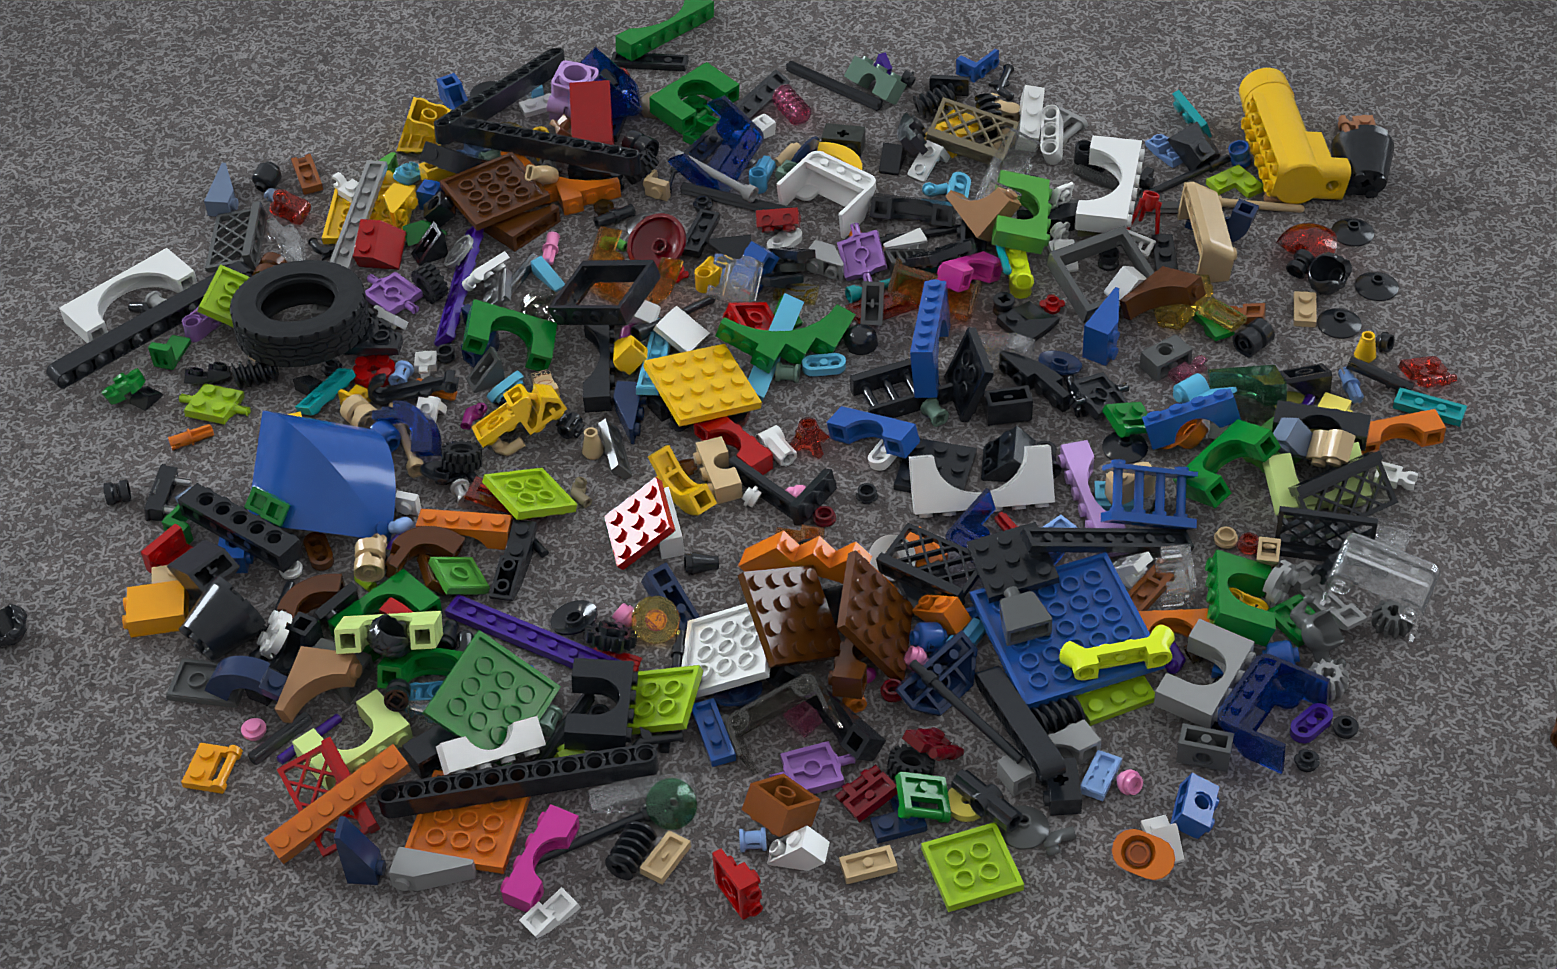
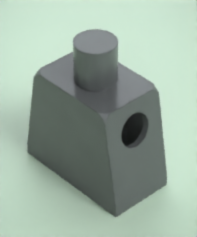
[999,586,1052,646]

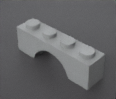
[997,720,1101,797]

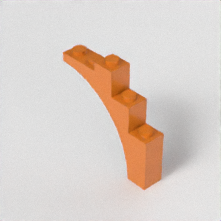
[500,151,621,216]
[738,530,898,590]

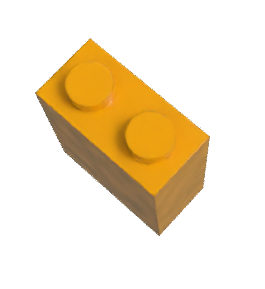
[122,580,189,638]

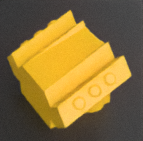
[396,97,452,154]

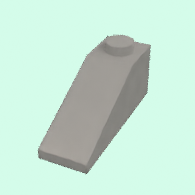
[388,847,477,891]

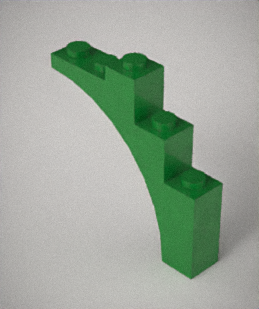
[715,304,856,373]

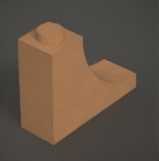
[946,187,1021,242]
[274,646,362,723]

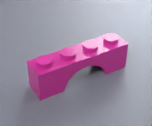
[937,251,1002,292]
[500,804,580,912]

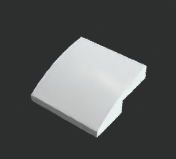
[653,306,710,353]

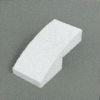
[519,887,581,938]

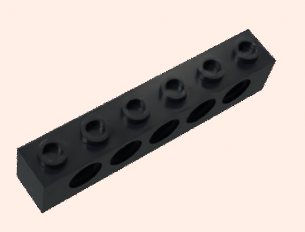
[177,483,303,573]

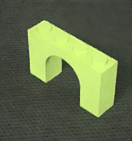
[1263,442,1372,518]
[334,611,443,654]
[292,689,413,790]

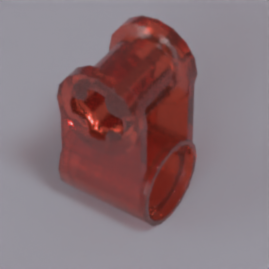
[269,189,311,225]

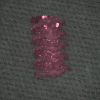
[772,84,811,125]

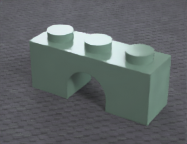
[844,55,907,105]

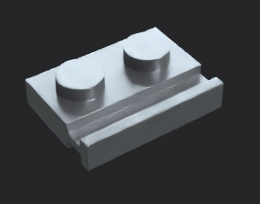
[483,268,512,307]

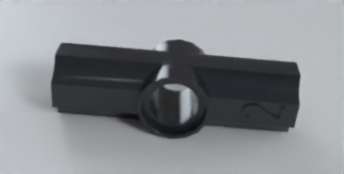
[951,769,1023,832]

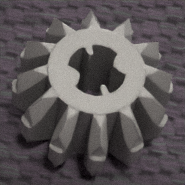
[1305,658,1349,702]

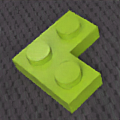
[1206,164,1264,199]

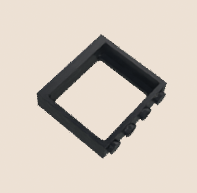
[548,260,661,325]

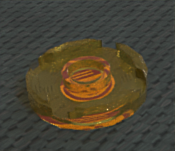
[632,596,680,644]

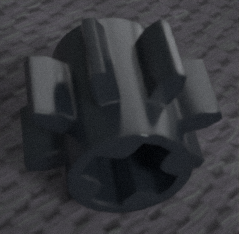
[555,412,585,439]

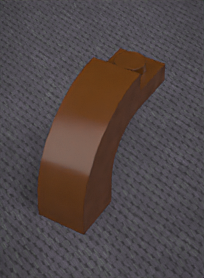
[385,526,465,578]
[277,574,345,628]

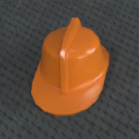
[1161,418,1208,449]
[1112,829,1175,880]

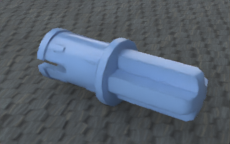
[1338,367,1364,404]

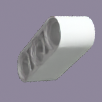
[1040,105,1063,165]

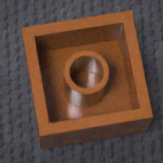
[742,773,821,837]

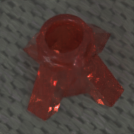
[790,417,829,459]

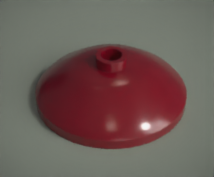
[627,213,686,272]

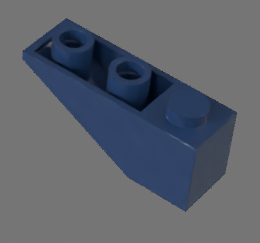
[613,381,647,444]

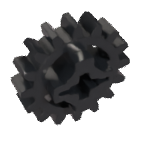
[584,620,638,653]

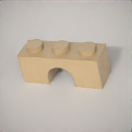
[693,436,743,504]

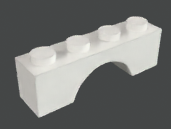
[436,716,546,775]

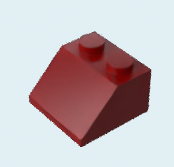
[353,219,407,270]

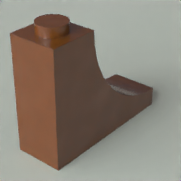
[484,203,561,252]
[1119,266,1206,320]

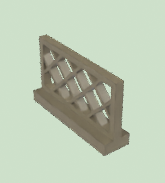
[926,97,1019,169]

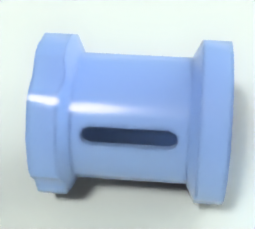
[388,360,414,386]
[739,827,767,853]

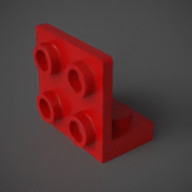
[141,524,193,574]

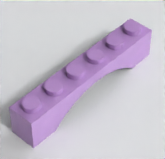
[1057,440,1129,557]

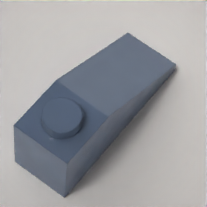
[204,163,239,217]
[1273,418,1313,461]

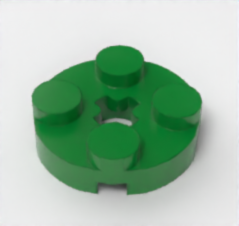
[101,368,146,405]

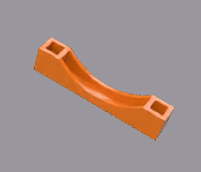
[264,744,411,864]

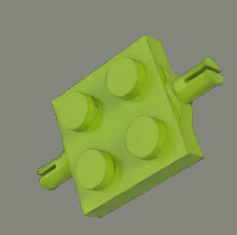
[179,384,251,425]

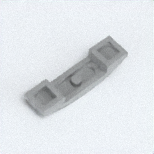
[1294,561,1368,630]

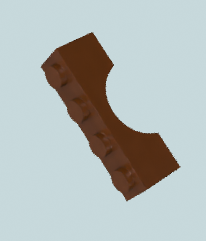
[828,636,867,699]

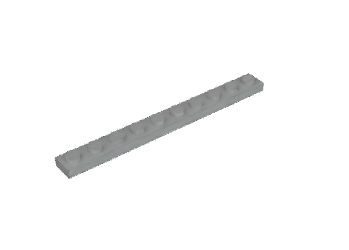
[311,160,388,317]

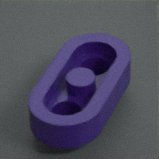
[1289,703,1333,743]

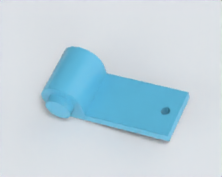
[1173,373,1237,404]

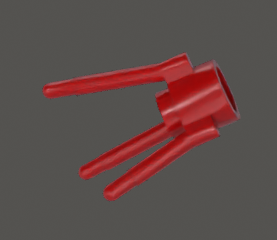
[1127,190,1162,234]

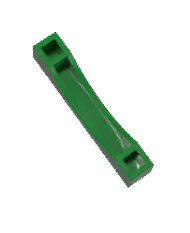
[615,0,714,61]

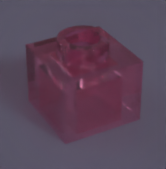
[783,698,823,738]

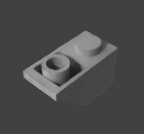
[805,240,844,281]

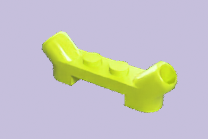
[1005,247,1034,299]
[1059,625,1175,681]

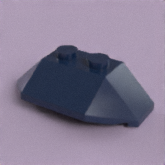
[895,630,978,716]

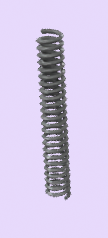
[1073,164,1143,200]

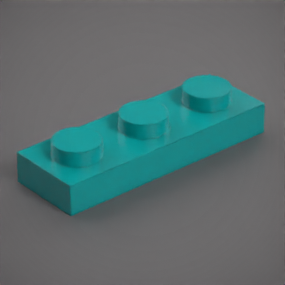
[1172,90,1212,138]
[295,368,356,416]
[1393,388,1467,427]

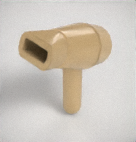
[525,164,559,184]

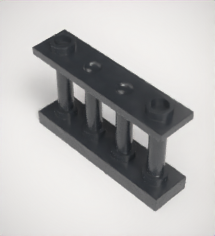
[850,358,953,418]

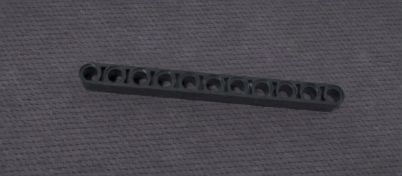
[434,48,565,145]
[455,121,642,176]
[46,261,254,389]
[376,744,659,818]

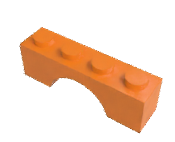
[1361,409,1446,455]
[416,509,513,550]
[1138,608,1210,638]

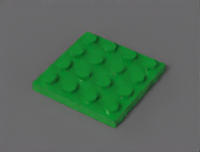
[422,630,561,766]

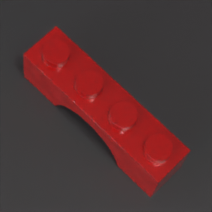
[694,416,773,475]

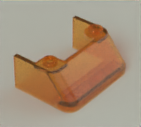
[588,226,684,305]
[887,258,982,322]

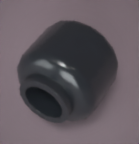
[252,161,282,192]

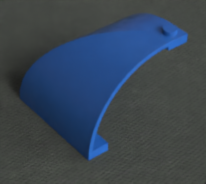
[249,411,396,542]

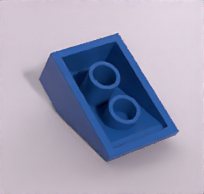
[1082,287,1120,366]

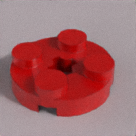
[352,355,395,389]

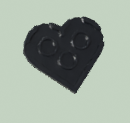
[905,238,977,271]

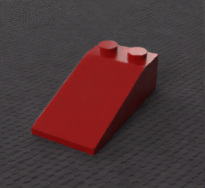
[569,80,614,145]

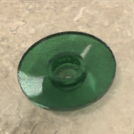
[646,778,697,830]

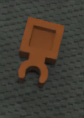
[1227,303,1266,324]

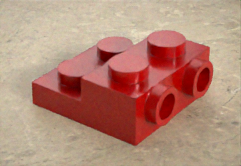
[756,207,801,233]
[723,302,774,330]
[712,848,763,920]

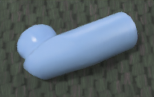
[388,517,416,534]

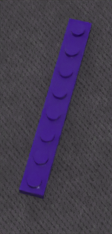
[434,226,484,347]
[445,594,621,669]

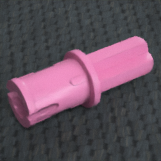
[542,232,560,265]

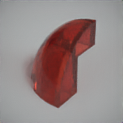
[1276,223,1337,258]

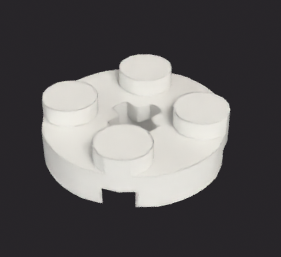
[257,610,292,659]

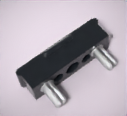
[144,464,192,521]

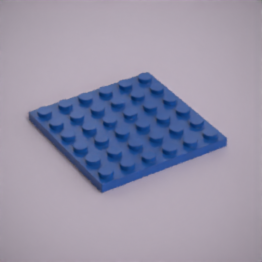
[970,552,1165,709]

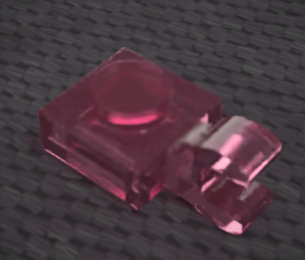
[1168,355,1208,384]

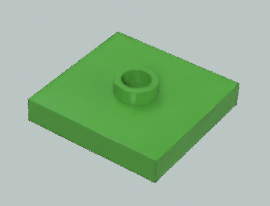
[428,557,490,594]

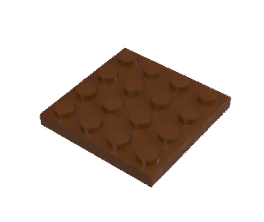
[439,152,550,231]
[837,550,913,681]
[738,565,841,668]

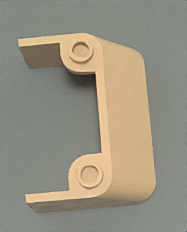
[1177,182,1237,284]

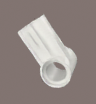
[755,425,797,467]

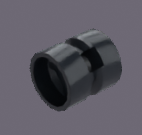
[621,129,659,157]
[1232,318,1275,358]

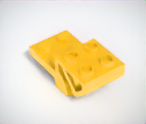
[471,384,567,448]

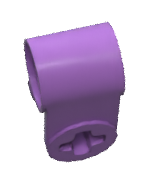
[182,306,222,342]

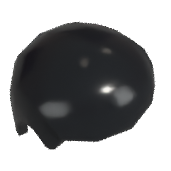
[844,324,878,355]

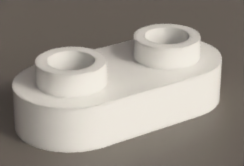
[767,228,802,249]
[868,439,897,471]

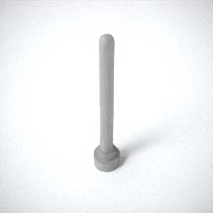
[675,151,759,203]

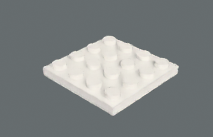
[682,603,770,698]

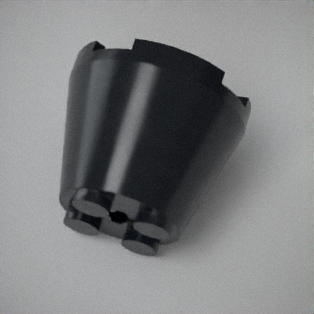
[1330,125,1395,198]
[179,576,267,662]

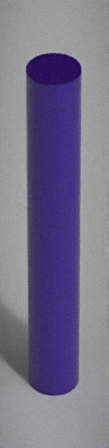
[276,713,342,765]

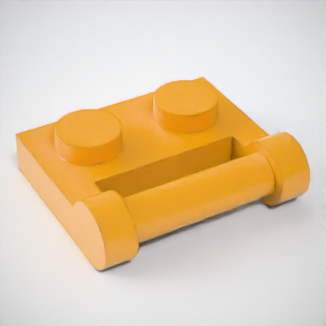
[181,743,243,794]

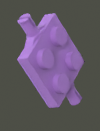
[837,223,888,282]
[365,272,423,315]
[769,741,855,794]

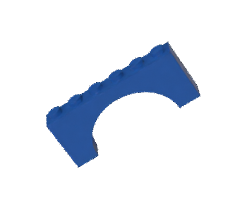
[910,279,951,398]

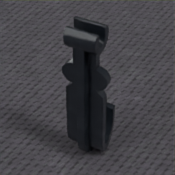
[368,370,459,405]

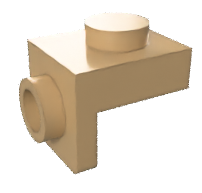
[643,169,671,201]

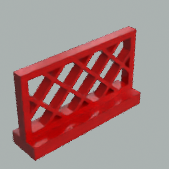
[277,736,381,858]

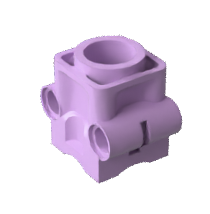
[547,60,602,121]

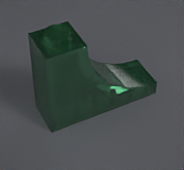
[1208,365,1287,406]

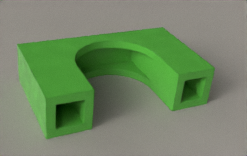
[991,170,1052,254]

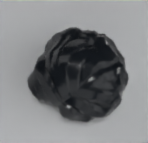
[1307,252,1352,295]
[0,604,28,647]
[366,614,411,659]

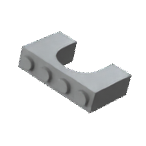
[1154,619,1256,729]

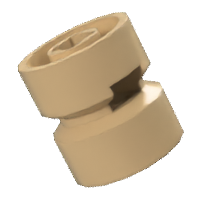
[340,394,382,429]
[354,537,386,582]

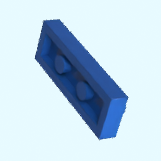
[691,698,736,767]

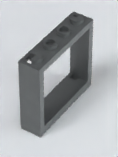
[1046,226,1154,323]

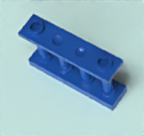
[1101,459,1198,531]

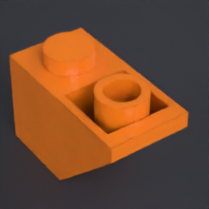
[912,594,972,635]

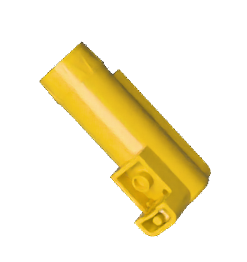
[1239,68,1351,204]

